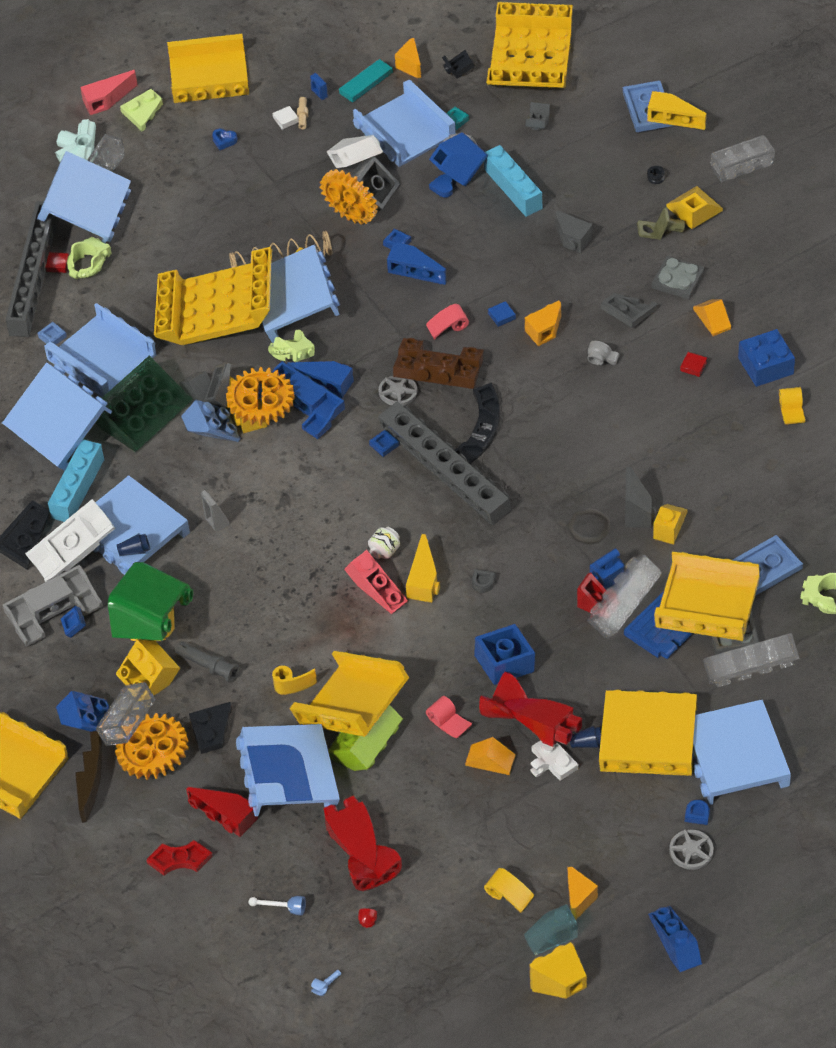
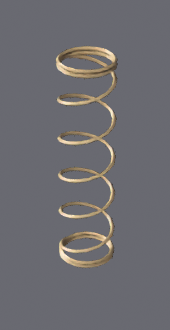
[229,231,332,268]

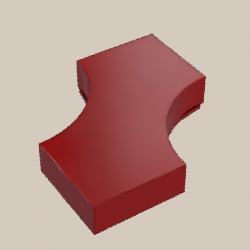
[146,840,213,876]

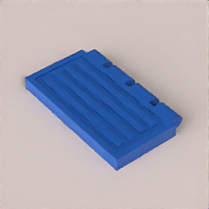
[624,591,692,659]

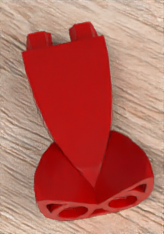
[479,672,582,747]
[324,796,402,891]

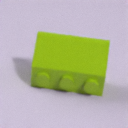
[328,704,403,771]

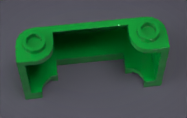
[108,562,193,641]

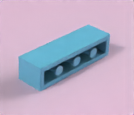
[484,145,543,217]
[48,440,104,522]

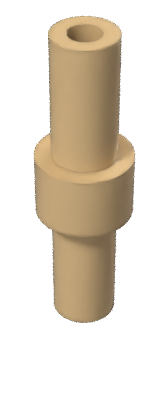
[297,97,308,130]

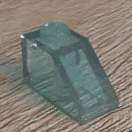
[524,904,578,956]

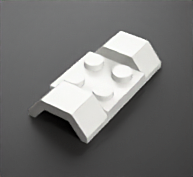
[26,499,115,582]

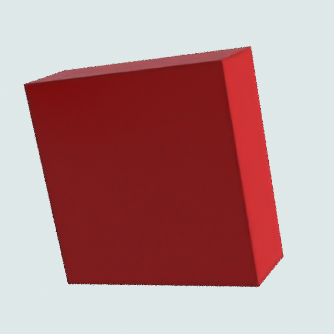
[46,252,69,273]
[680,352,707,377]

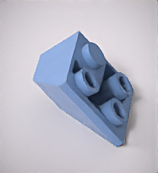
[181,400,240,442]

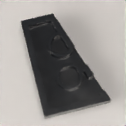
[0,500,50,570]

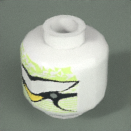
[368,527,400,559]

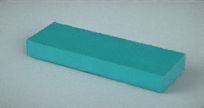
[339,59,393,102]

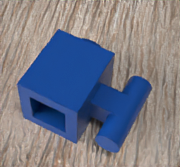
[590,548,625,590]

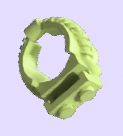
[67,237,112,280]
[268,330,315,362]
[800,573,836,614]

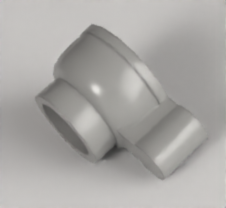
[587,341,620,365]

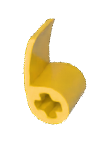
[779,387,806,424]
[272,666,317,695]
[484,868,534,913]

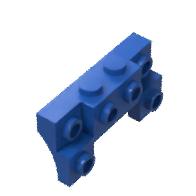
[259,361,345,439]

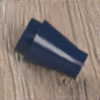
[116,533,150,557]
[570,726,602,748]

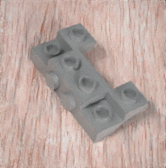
[3,565,103,647]

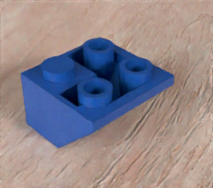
[429,132,488,187]
[56,691,118,737]

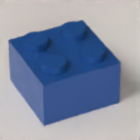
[738,329,795,387]
[474,624,535,685]

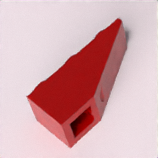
[186,787,258,837]

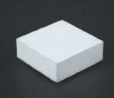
[273,106,299,129]

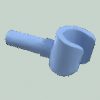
[311,970,341,996]

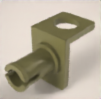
[637,207,685,240]

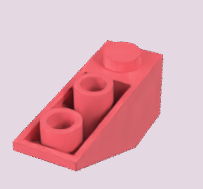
[80,70,137,115]
[344,550,408,614]

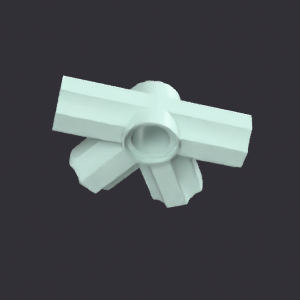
[55,119,96,162]

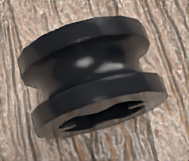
[647,166,665,184]

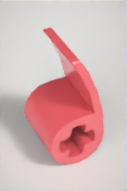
[426,304,469,339]
[426,696,472,739]

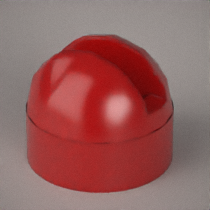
[358,908,377,928]

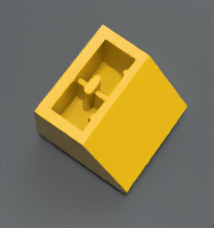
[116,639,180,702]

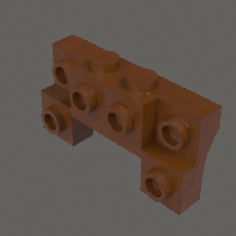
[393,338,484,389]

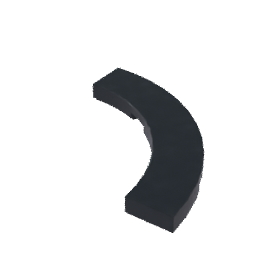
[444,382,500,464]

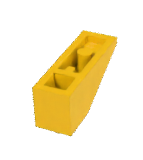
[647,91,706,130]
[406,534,440,603]

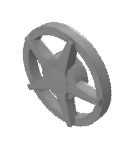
[379,376,417,406]
[669,829,714,870]

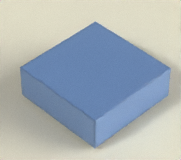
[38,322,67,345]

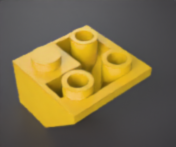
[666,186,723,229]
[530,942,587,999]

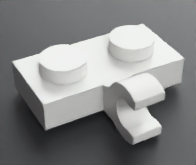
[530,740,578,781]

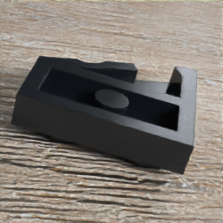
[189,702,232,754]

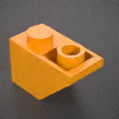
[525,300,561,346]

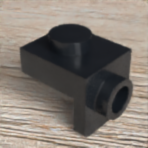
[442,50,475,79]

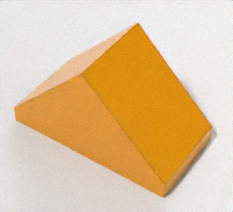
[395,38,421,78]
[693,299,731,336]
[465,737,515,775]
[567,867,598,920]

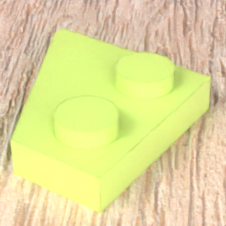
[120,89,163,131]

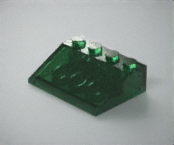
[95,355,193,452]

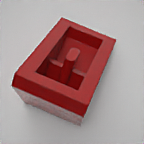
[577,573,618,619]

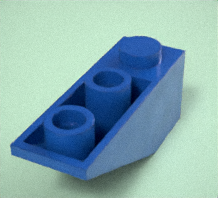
[648,906,702,972]

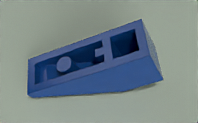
[387,242,446,285]
[287,361,354,398]

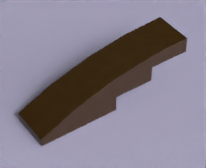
[75,730,102,823]

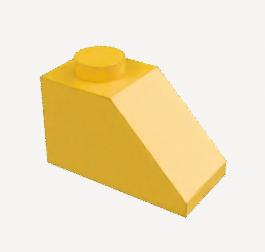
[653,504,688,544]

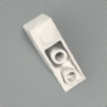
[327,135,383,168]

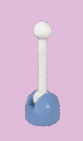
[248,896,306,915]

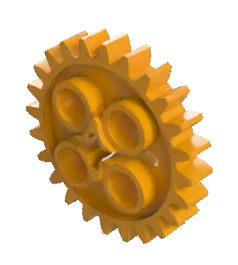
[320,169,378,225]
[226,367,295,426]
[115,713,189,780]

